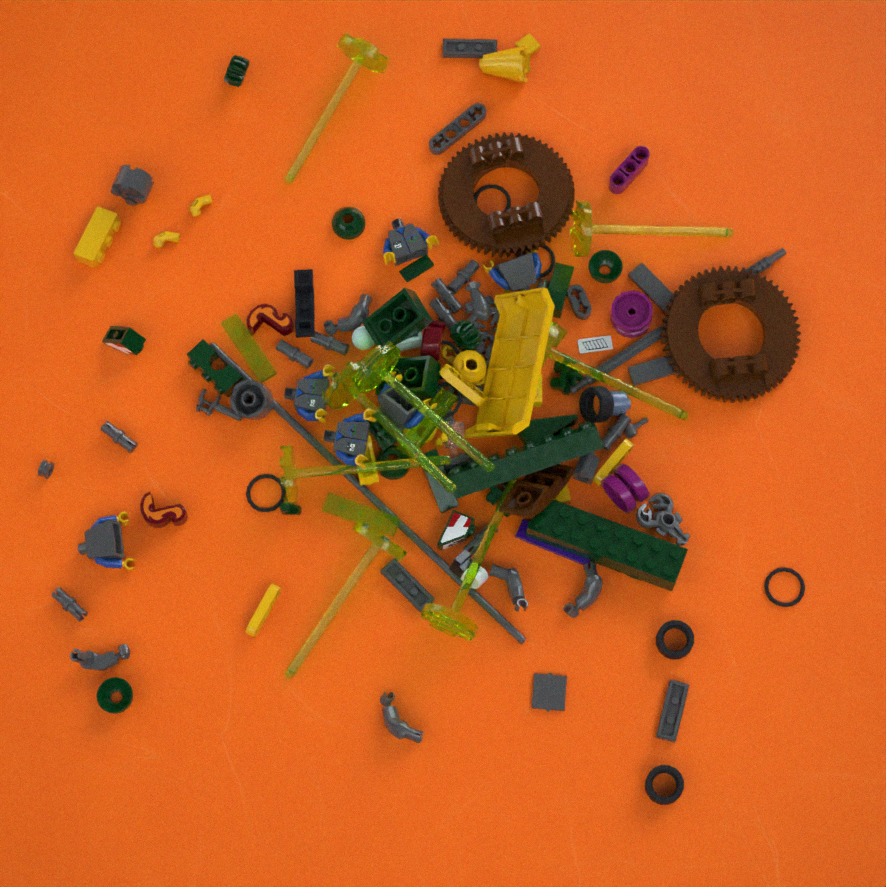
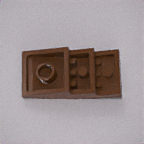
[499,464,575,519]

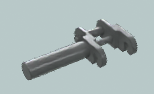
[196,389,243,421]

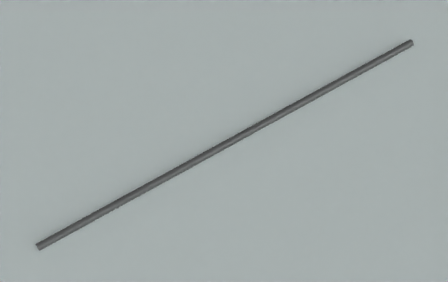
[210,342,526,644]

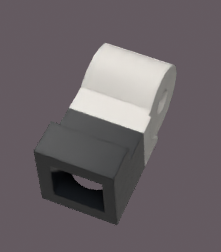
[449,549,488,589]

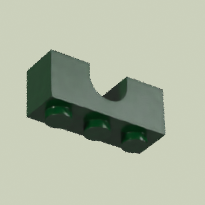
[187,339,244,397]

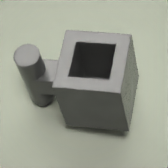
[573,452,599,485]

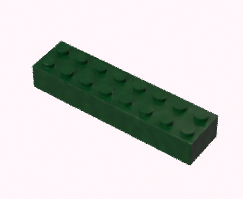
[448,421,604,499]
[526,500,688,591]

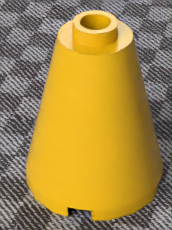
[479,46,530,83]

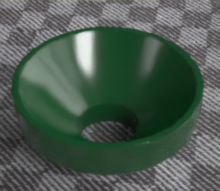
[332,207,365,240]
[588,250,623,284]
[376,445,411,480]
[97,677,133,714]

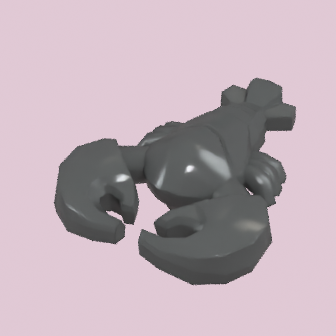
[465,281,500,336]
[636,493,690,546]

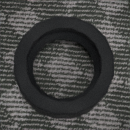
[579,386,614,423]
[656,620,694,659]
[645,765,684,805]

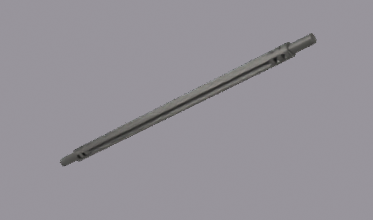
[569,248,786,394]

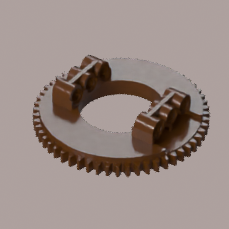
[438,132,575,258]
[660,266,801,403]

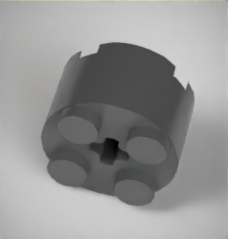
[111,165,154,206]
[230,380,274,420]

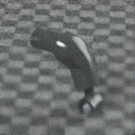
[324,294,372,335]
[563,562,603,618]
[489,564,528,612]
[70,644,130,671]
[380,692,424,743]

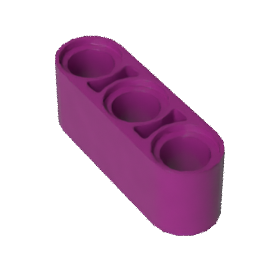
[609,146,650,194]

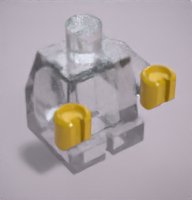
[435,422,464,455]

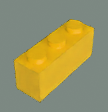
[73,206,121,269]

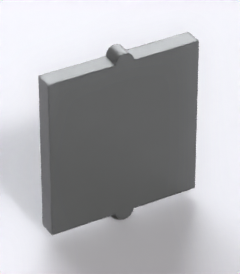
[532,673,567,712]

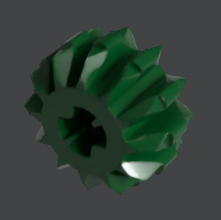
[224,55,250,87]
[450,319,481,351]

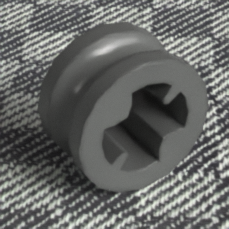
[38,460,55,479]

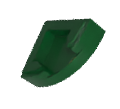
[280,503,302,515]

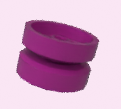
[611,290,653,338]
[601,464,650,513]

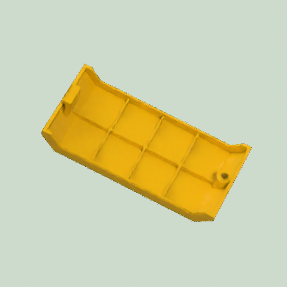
[464,287,555,439]

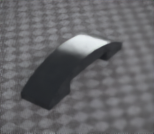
[294,269,315,338]

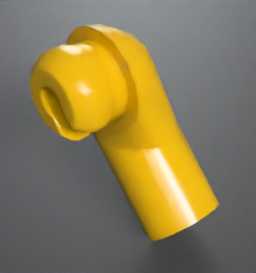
[189,194,213,217]
[153,231,180,248]

